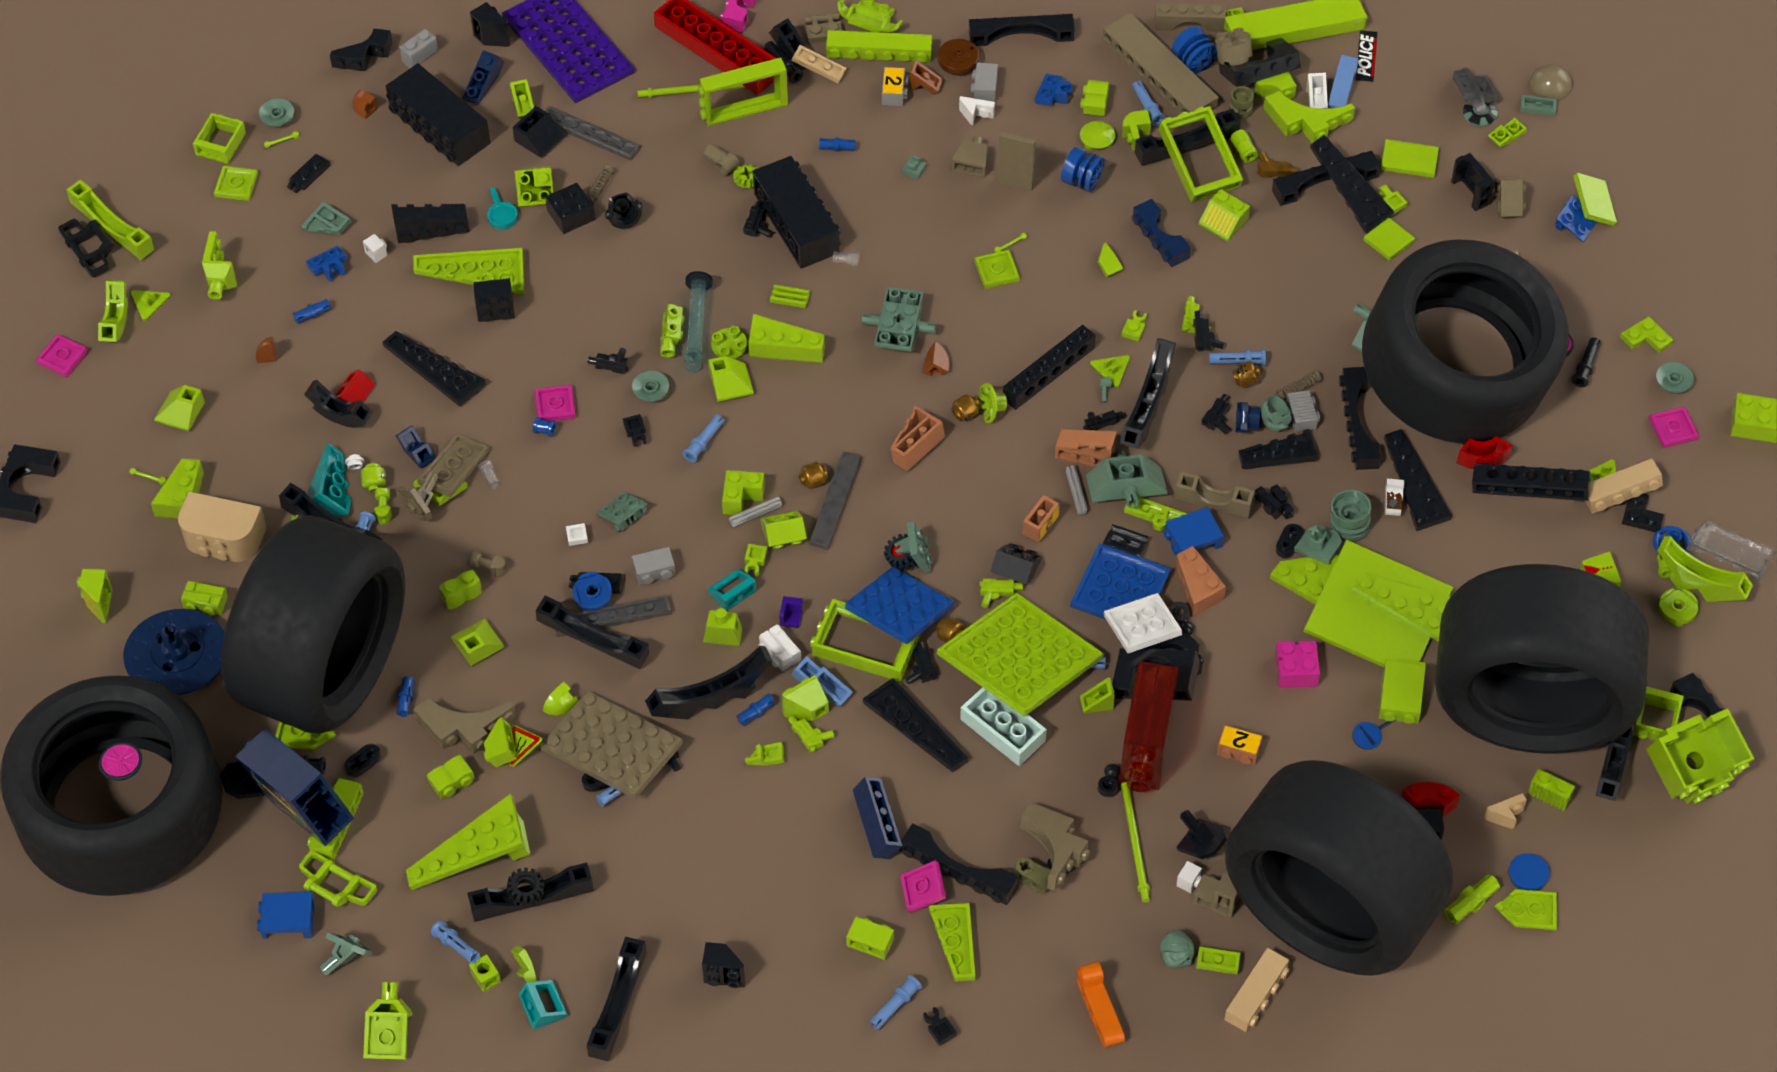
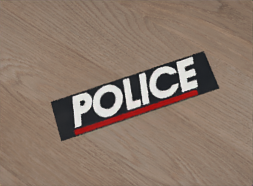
[1356,30,1378,82]

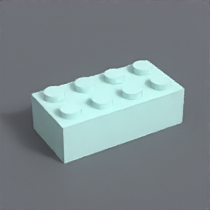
[960,687,1047,766]

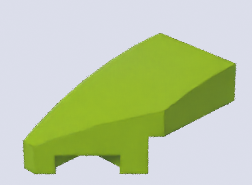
[1097,243,1123,278]
[745,742,785,765]
[510,946,536,982]

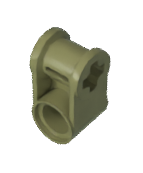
[1014,858,1051,894]

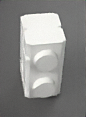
[758,625,801,672]

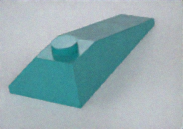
[307,443,351,516]

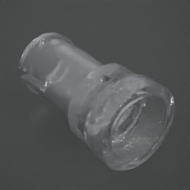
[832,251,860,267]
[478,460,500,489]

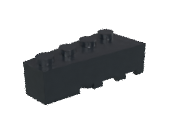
[391,204,470,244]

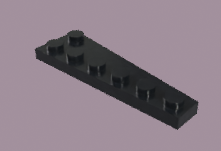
[1310,135,1394,234]
[382,331,486,407]
[1384,429,1452,531]
[863,678,968,772]

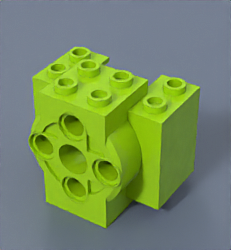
[1646,708,1754,804]

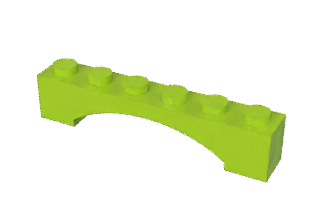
[66,180,154,260]

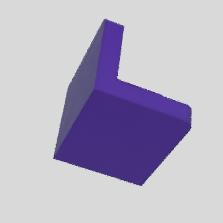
[779,596,803,628]

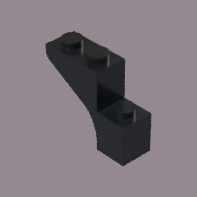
[330,28,393,71]

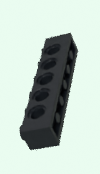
[1003,324,1096,410]
[1472,463,1591,501]

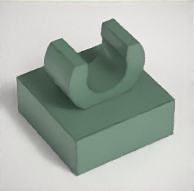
[902,155,926,180]

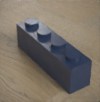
[853,777,902,859]

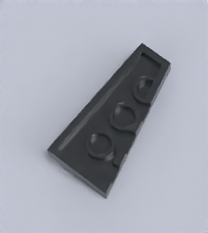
[1238,429,1317,469]

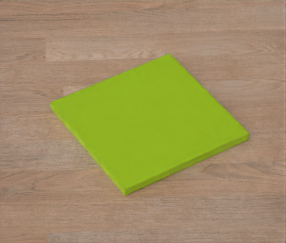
[1303,540,1453,668]
[937,593,1104,717]

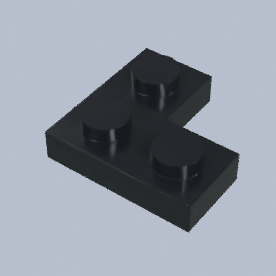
[1622,493,1664,533]

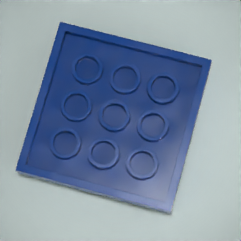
[1070,543,1171,619]
[845,567,954,644]

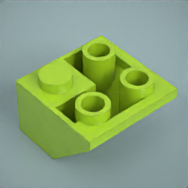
[515,166,554,207]
[708,356,754,402]
[154,385,205,432]
[451,618,505,666]
[782,675,829,722]

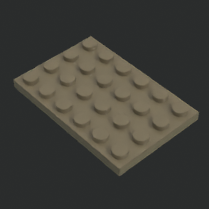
[540,691,683,799]

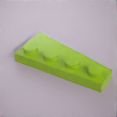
[928,903,975,982]

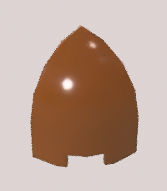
[353,90,378,119]
[256,337,276,363]
[923,342,949,376]

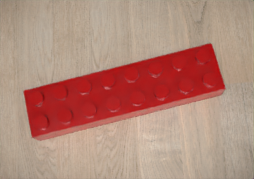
[653,0,777,95]

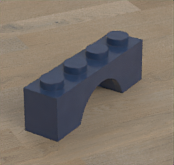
[1132,199,1191,267]

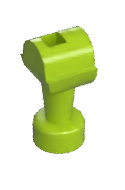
[374,487,392,525]

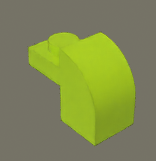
[1122,110,1151,150]

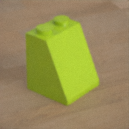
[1379,658,1426,724]

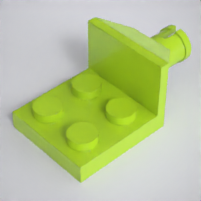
[202,231,237,300]
[363,982,412,1060]

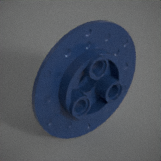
[123,609,225,695]

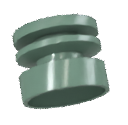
[1330,490,1371,541]

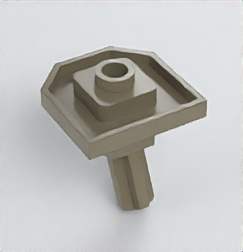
[397,472,439,521]

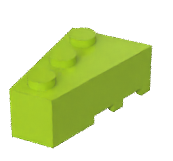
[151,459,204,519]

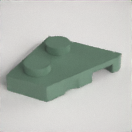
[301,202,351,235]

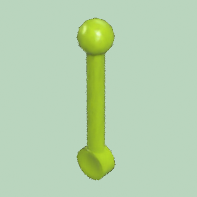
[264,131,299,148]
[994,233,1027,253]
[129,468,166,485]

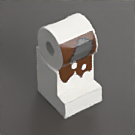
[1385,479,1404,516]

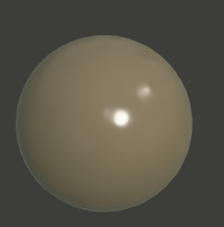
[1529,64,1572,101]

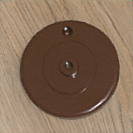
[938,39,980,75]

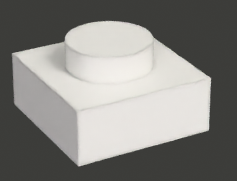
[566,523,588,546]

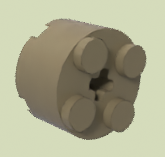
[1215,28,1253,66]

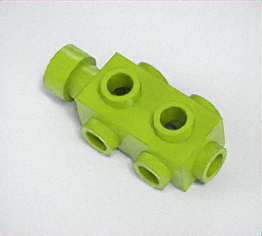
[660,304,685,358]

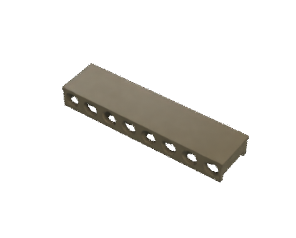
[1103,13,1219,124]

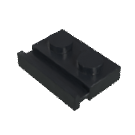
[1103,524,1148,557]

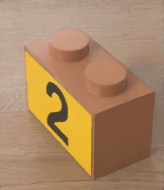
[1022,495,1060,543]
[1217,725,1263,765]

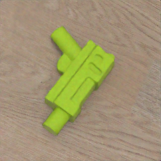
[1182,296,1212,333]
[979,579,1023,608]
[788,715,834,752]

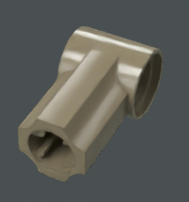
[703,144,739,176]

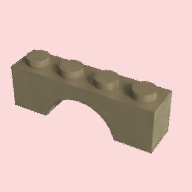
[1155,3,1226,32]
[1175,471,1255,518]

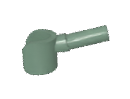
[1100,377,1112,403]

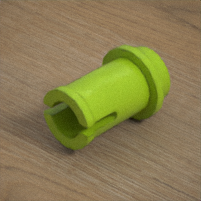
[1656,554,1672,578]

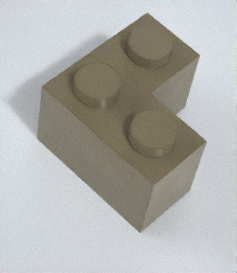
[1494,176,1526,217]
[1193,872,1240,918]

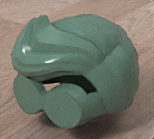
[1260,395,1292,432]
[1159,930,1194,968]

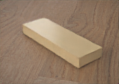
[792,45,847,84]

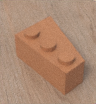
[891,406,945,471]
[1055,429,1117,467]
[1175,546,1226,617]

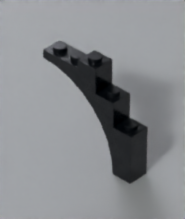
[1120,338,1176,449]
[645,646,773,720]
[1596,683,1647,801]

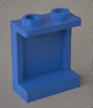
[1163,507,1224,556]
[257,892,315,939]

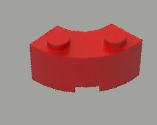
[1456,436,1512,469]
[1401,782,1460,817]

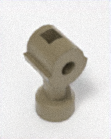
[470,552,507,577]

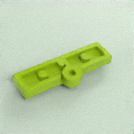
[1124,497,1188,531]

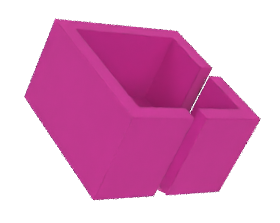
[1275,641,1320,688]

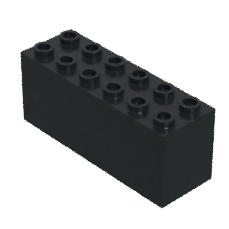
[385,63,491,167]
[752,156,841,269]

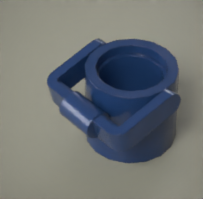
[1235,402,1260,433]

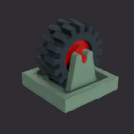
[884,521,932,574]

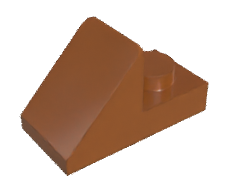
[909,59,943,94]

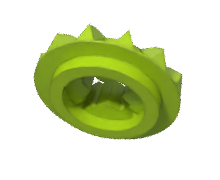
[733,163,758,188]

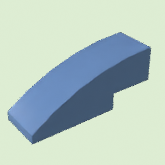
[1328,55,1359,108]
[791,656,853,707]

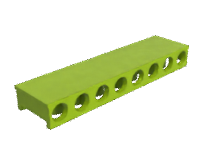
[1224,0,1368,50]

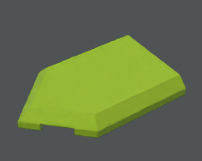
[275,722,336,750]
[1494,889,1557,930]

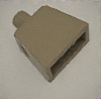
[952,136,988,178]

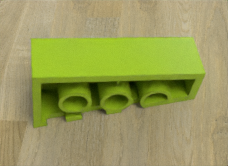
[749,314,825,363]

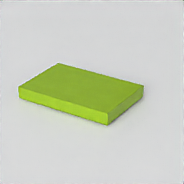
[1381,139,1439,178]
[1573,173,1617,226]

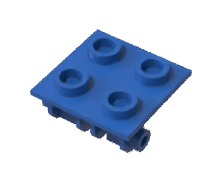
[1555,194,1597,242]

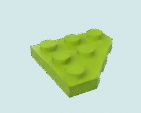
[1270,555,1338,605]

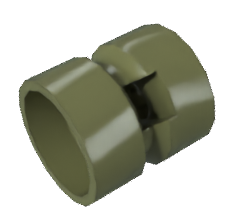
[1229,86,1254,120]

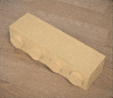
[1584,459,1663,514]
[1224,948,1290,1032]

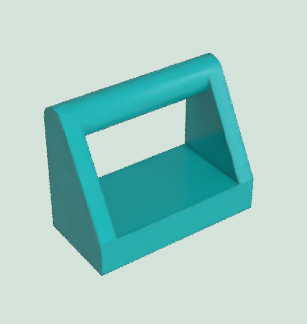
[707,569,756,611]
[518,980,568,1029]

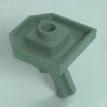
[1294,525,1342,564]
[320,932,373,976]

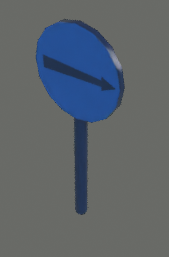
[1352,720,1396,750]

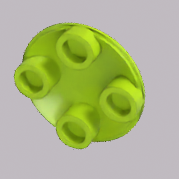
[1080,121,1115,150]
[711,326,748,359]

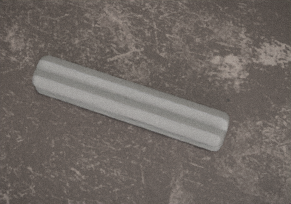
[1066,465,1087,515]
[729,497,782,527]

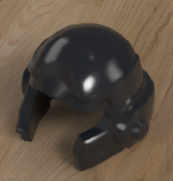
[605,192,643,229]

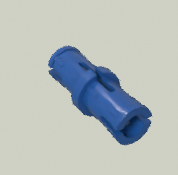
[819,137,855,152]
[292,299,331,324]
[396,676,415,717]
[737,694,775,726]

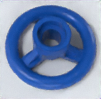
[1653,526,1691,553]

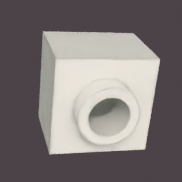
[363,234,387,263]
[1176,861,1202,893]

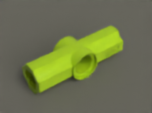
[1444,874,1500,924]

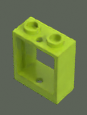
[193,113,246,164]
[1633,687,1684,740]

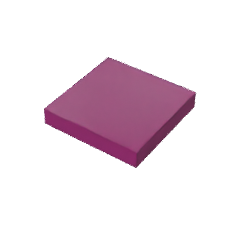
[36,334,89,377]
[534,385,576,422]
[1649,407,1699,448]
[900,860,946,913]

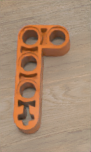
[1077,961,1125,1048]

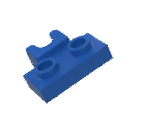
[1035,74,1073,106]
[306,245,347,281]

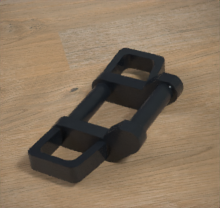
[58,219,114,277]

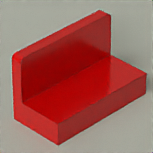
[334,369,375,402]

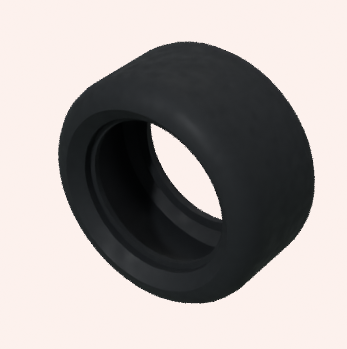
[1362,239,1569,443]
[221,516,405,734]
[1435,564,1649,754]
[0,676,222,896]
[1225,760,1453,976]

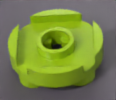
[1658,588,1698,627]

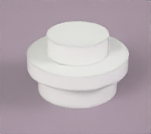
[345,454,364,470]

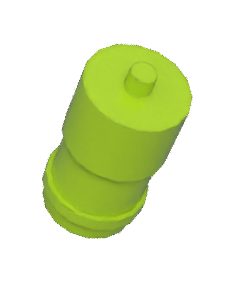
[1230,130,1258,163]

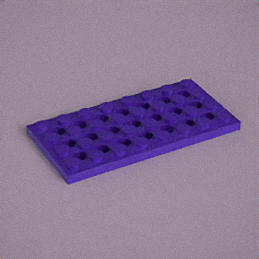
[502,0,635,104]

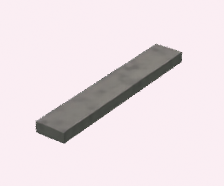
[545,106,640,161]
[809,451,861,549]
[555,595,671,637]

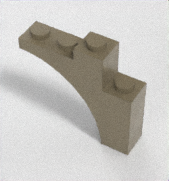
[413,698,516,754]
[1020,802,1090,891]

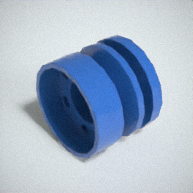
[1172,26,1217,74]
[1061,147,1105,192]

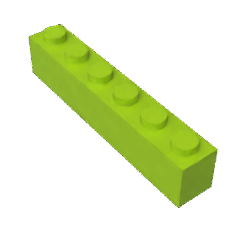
[826,30,932,62]

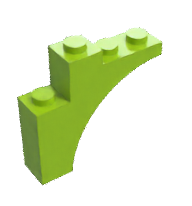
[1263,91,1355,143]
[1657,536,1753,602]

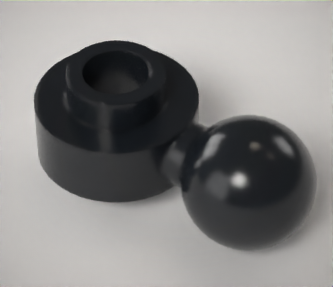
[1169,602,1194,635]
[1097,764,1120,797]

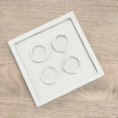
[1104,593,1182,653]

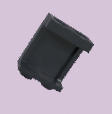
[1451,153,1495,212]

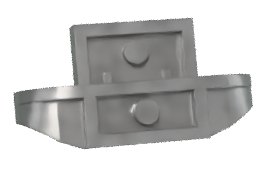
[1453,67,1498,114]

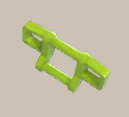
[299,850,377,907]

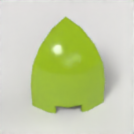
[543,682,578,716]

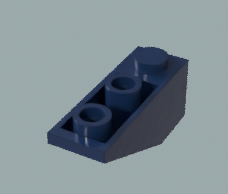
[462,50,504,104]

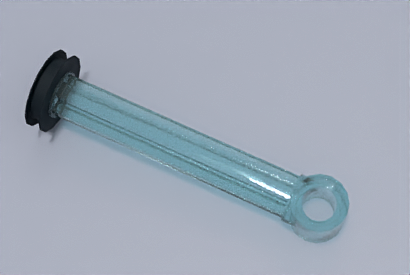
[684,271,713,373]

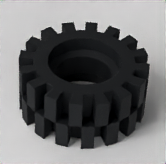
[507,868,544,908]

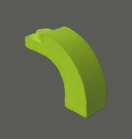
[98,280,128,342]

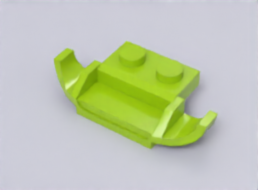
[838,0,903,33]

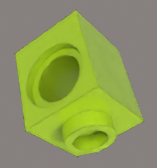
[469,954,501,992]

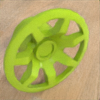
[978,383,1007,423]

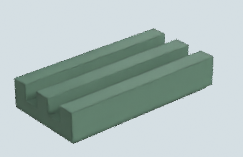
[1520,95,1557,116]

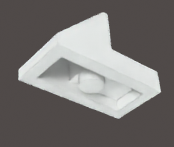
[1306,73,1328,109]
[959,96,995,126]

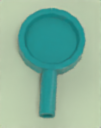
[487,187,518,230]

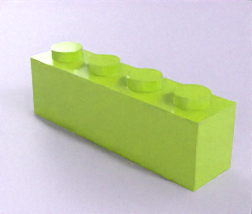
[307,778,364,861]

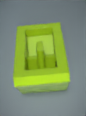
[1080,677,1115,714]

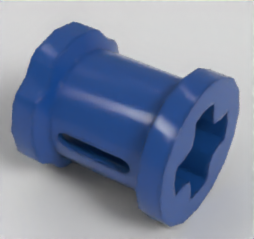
[533,417,556,437]

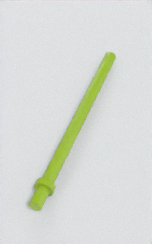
[637,84,745,98]
[1121,782,1150,903]

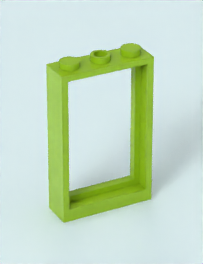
[698,58,788,126]
[1158,106,1243,203]
[810,599,921,682]

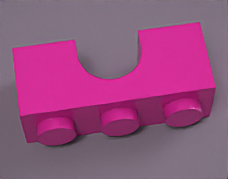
[720,0,757,33]

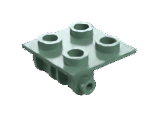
[596,492,647,532]

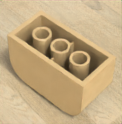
[178,492,267,562]

